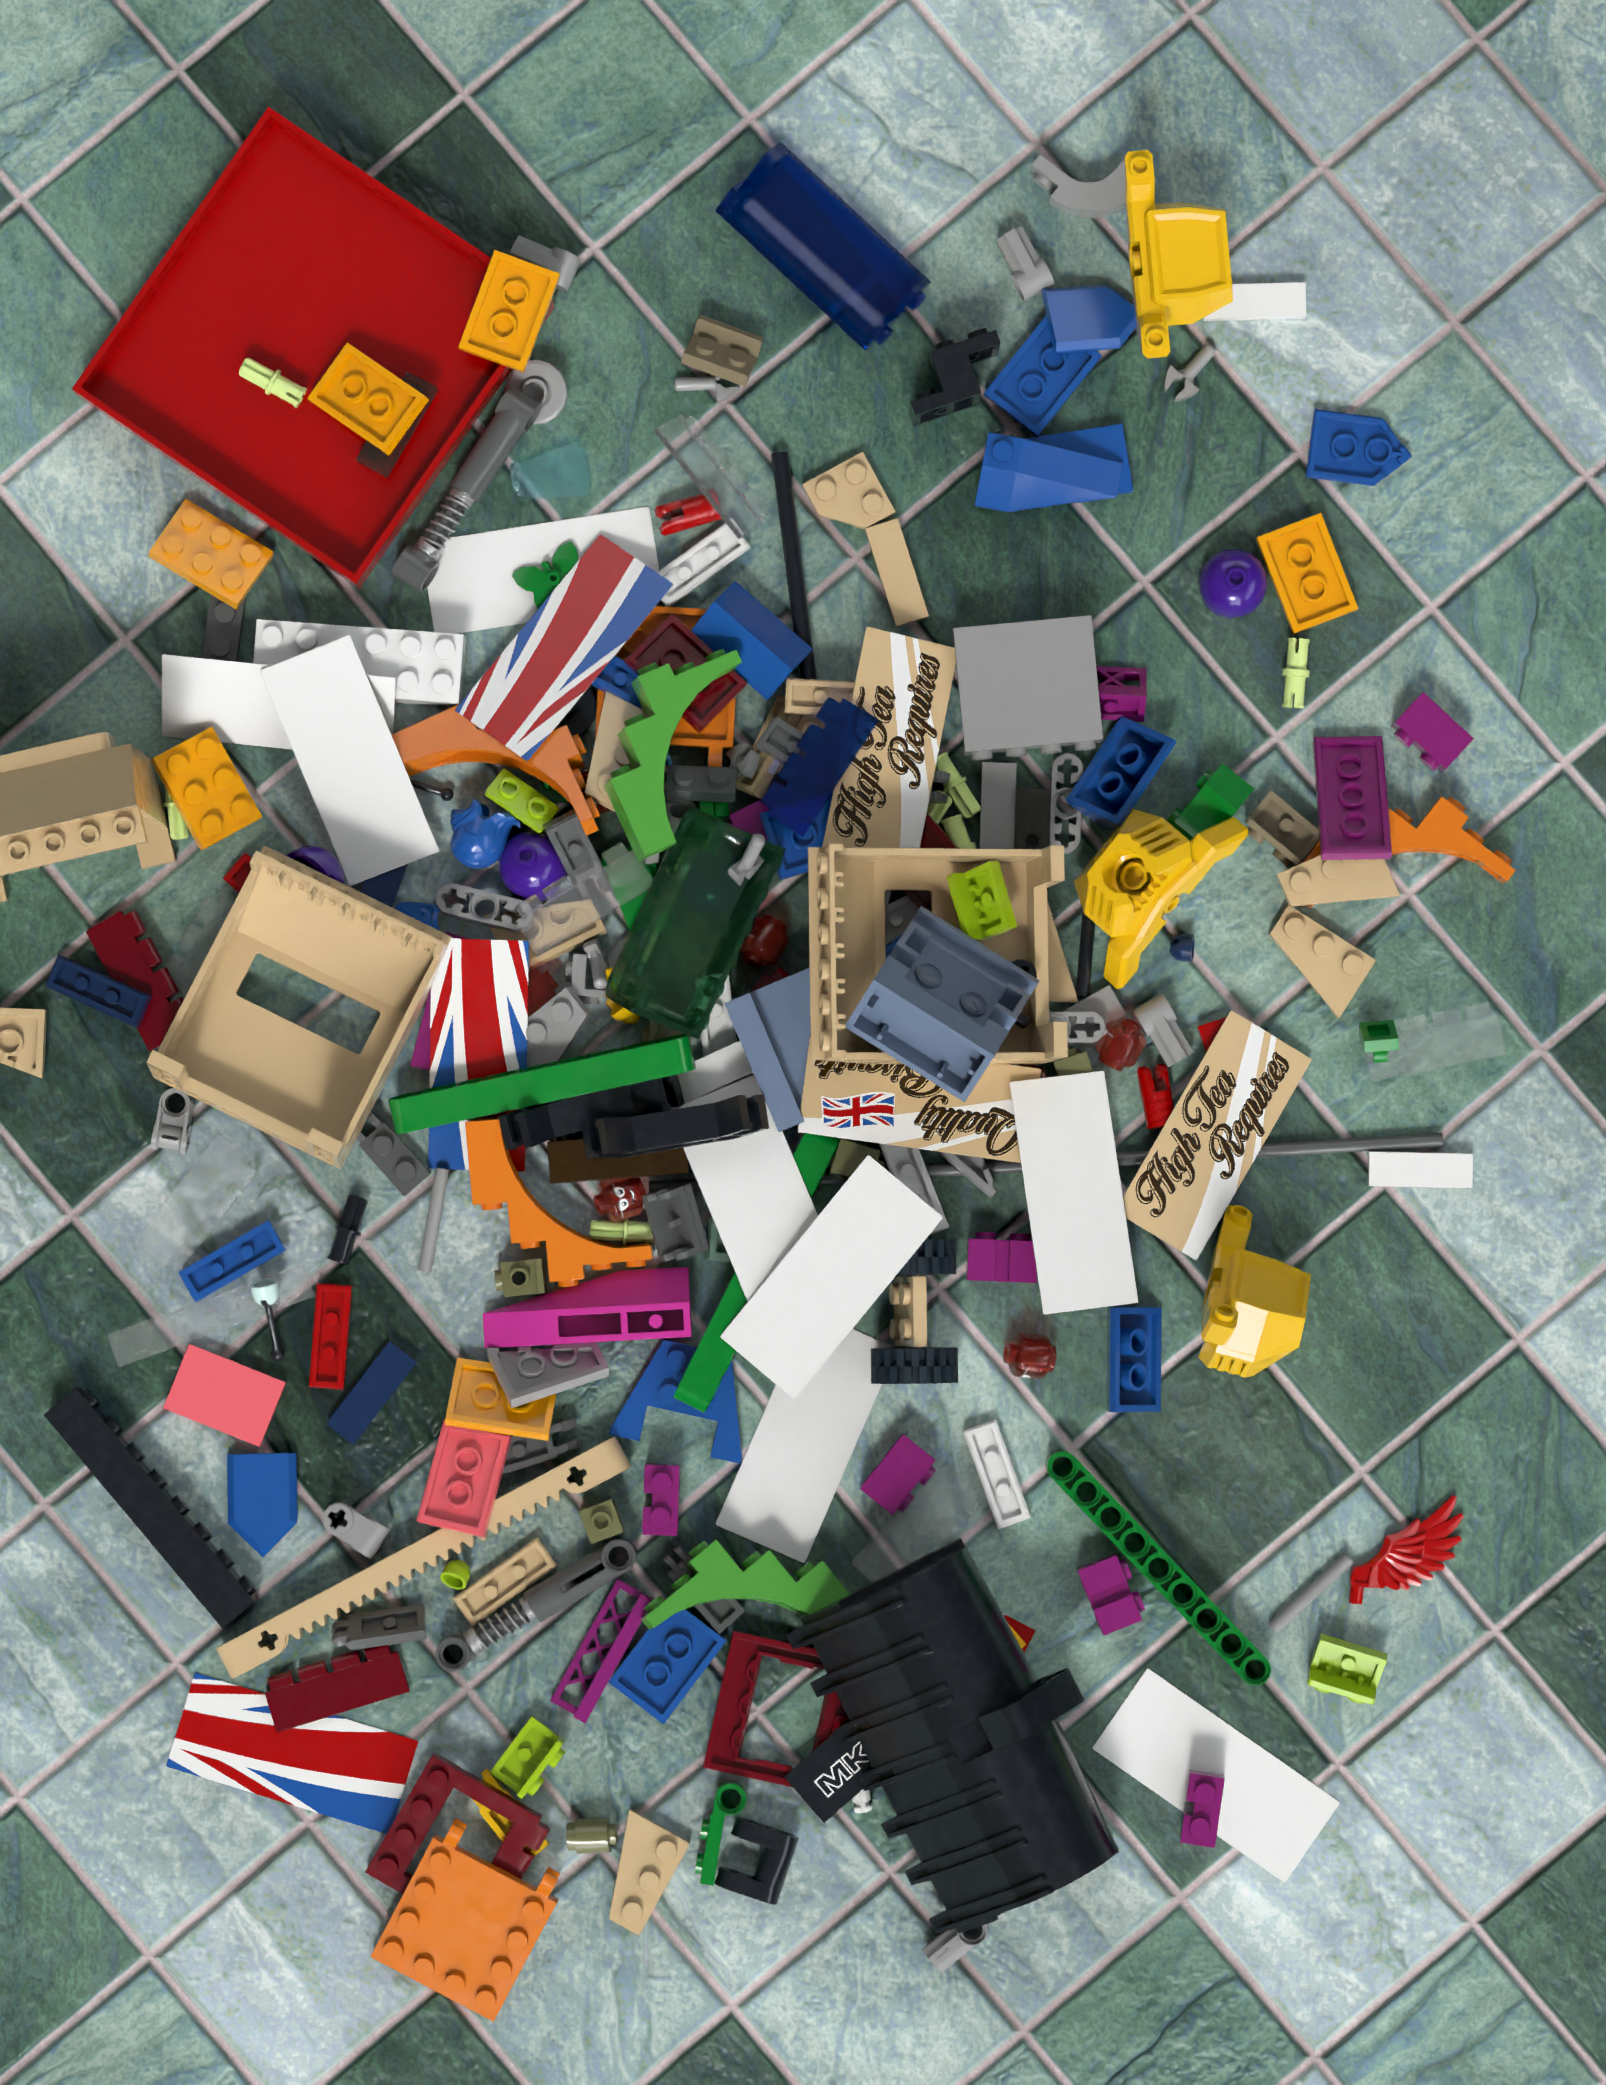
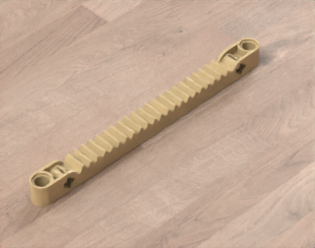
[216,1436,632,1679]

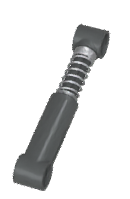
[391,386,542,593]
[436,1538,637,1672]

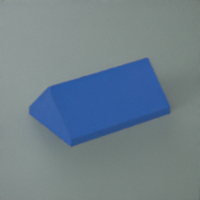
[691,581,813,701]
[1066,716,1177,831]
[1107,1307,1162,1412]

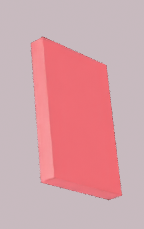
[163,1344,287,1447]
[416,1420,512,1538]

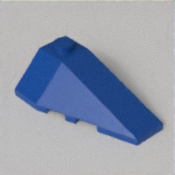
[975,432,1123,513]

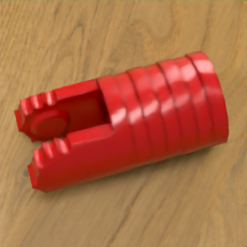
[654,490,721,536]
[1136,1063,1174,1129]

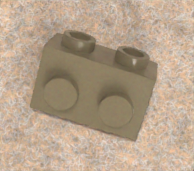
[1244,790,1320,867]

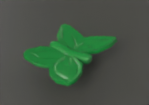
[512,541,578,609]

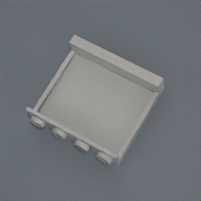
[952,615,1103,760]

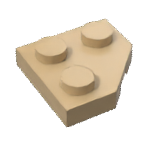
[802,452,895,530]

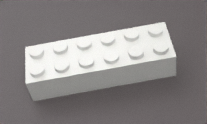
[253,619,467,707]

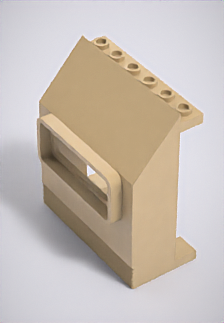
[0,732,177,903]
[808,844,1068,1064]
[146,845,452,1170]

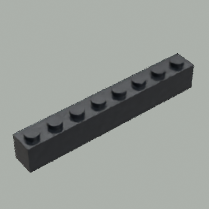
[44,1387,258,1629]

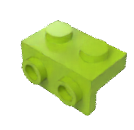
[485,768,560,833]
[947,861,1017,941]
[1307,1633,1387,1705]
[490,1715,566,1799]

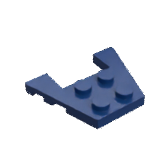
[609,1340,742,1464]

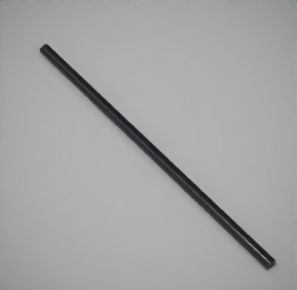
[771,452,828,796]

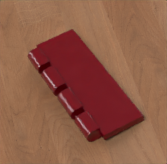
[86,910,184,1052]
[265,1645,410,1733]

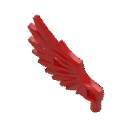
[1348,1495,1464,1604]

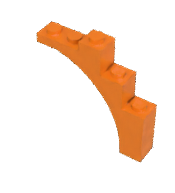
[392,704,600,836]
[1302,796,1516,909]
[465,1117,654,1287]

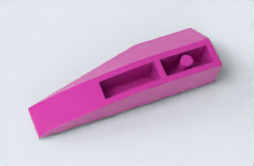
[483,1267,692,1348]

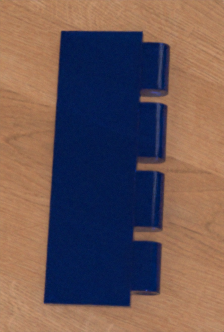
[760,697,879,837]

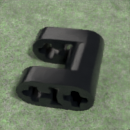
[714,1817,799,1905]

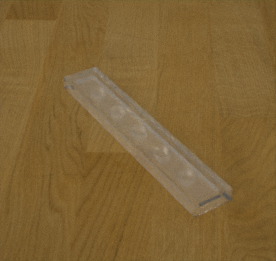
[107,1264,315,1367]

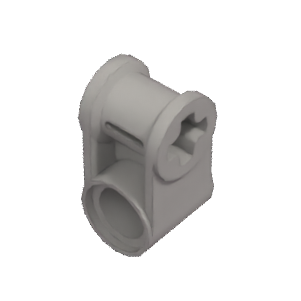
[151,1088,195,1155]
[322,1502,391,1559]

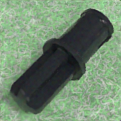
[327,1195,368,1265]

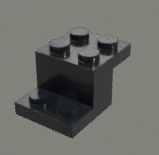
[909,328,1000,427]

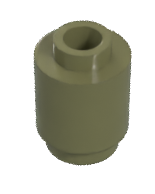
[566,1817,618,1854]

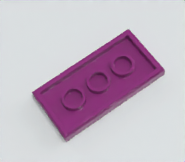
[1312,736,1392,860]

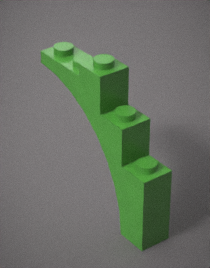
[604,649,742,862]
[641,1540,850,1630]

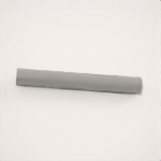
[418,1168,449,1272]
[1268,1553,1354,1634]

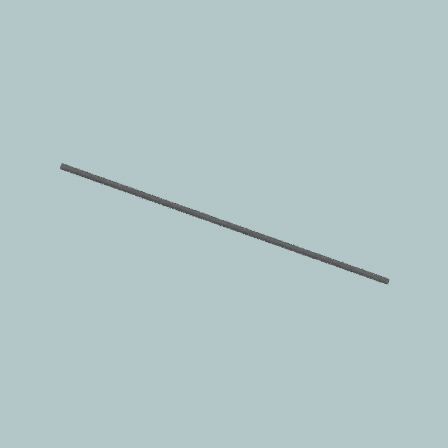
[648,1133,1443,1193]

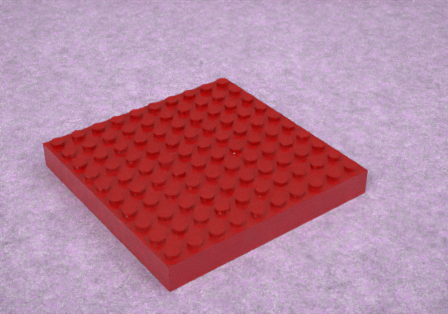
[72,106,555,589]

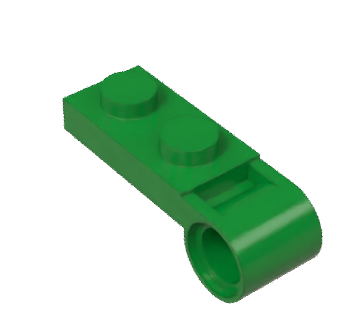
[694,1780,747,1886]

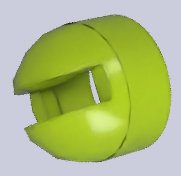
[440,1560,471,1590]

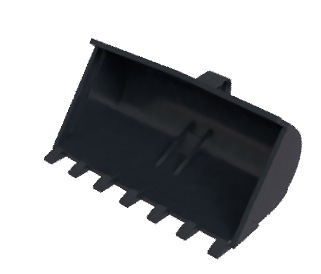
[786,1537,1119,1934]

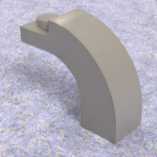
[1030,155,1155,218]

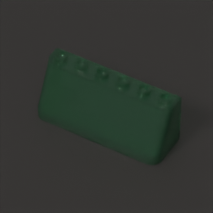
[606,807,786,1040]

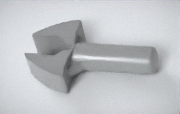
[1163,344,1216,402]
[674,375,740,403]
[726,742,760,780]
[728,834,765,886]
[583,937,609,989]

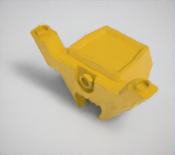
[1125,150,1233,359]
[1073,809,1248,989]
[1198,1205,1311,1377]

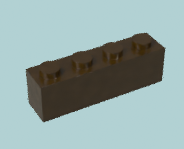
[547,1133,689,1184]

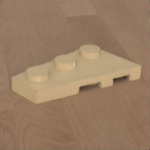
[1276,855,1400,907]
[1269,905,1376,1019]

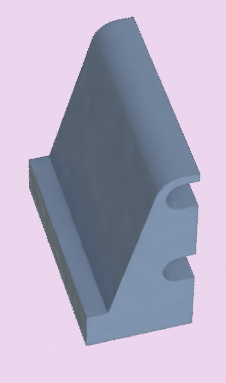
[846,906,1040,1102]
[724,967,811,1132]

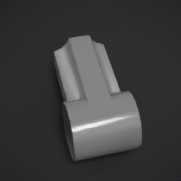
[996,226,1055,301]
[510,236,581,292]
[1131,993,1193,1068]
[922,1924,988,1973]

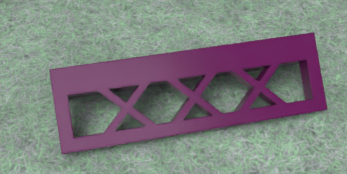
[1096,666,1147,722]
[550,1579,654,1723]

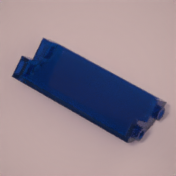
[715,142,931,350]

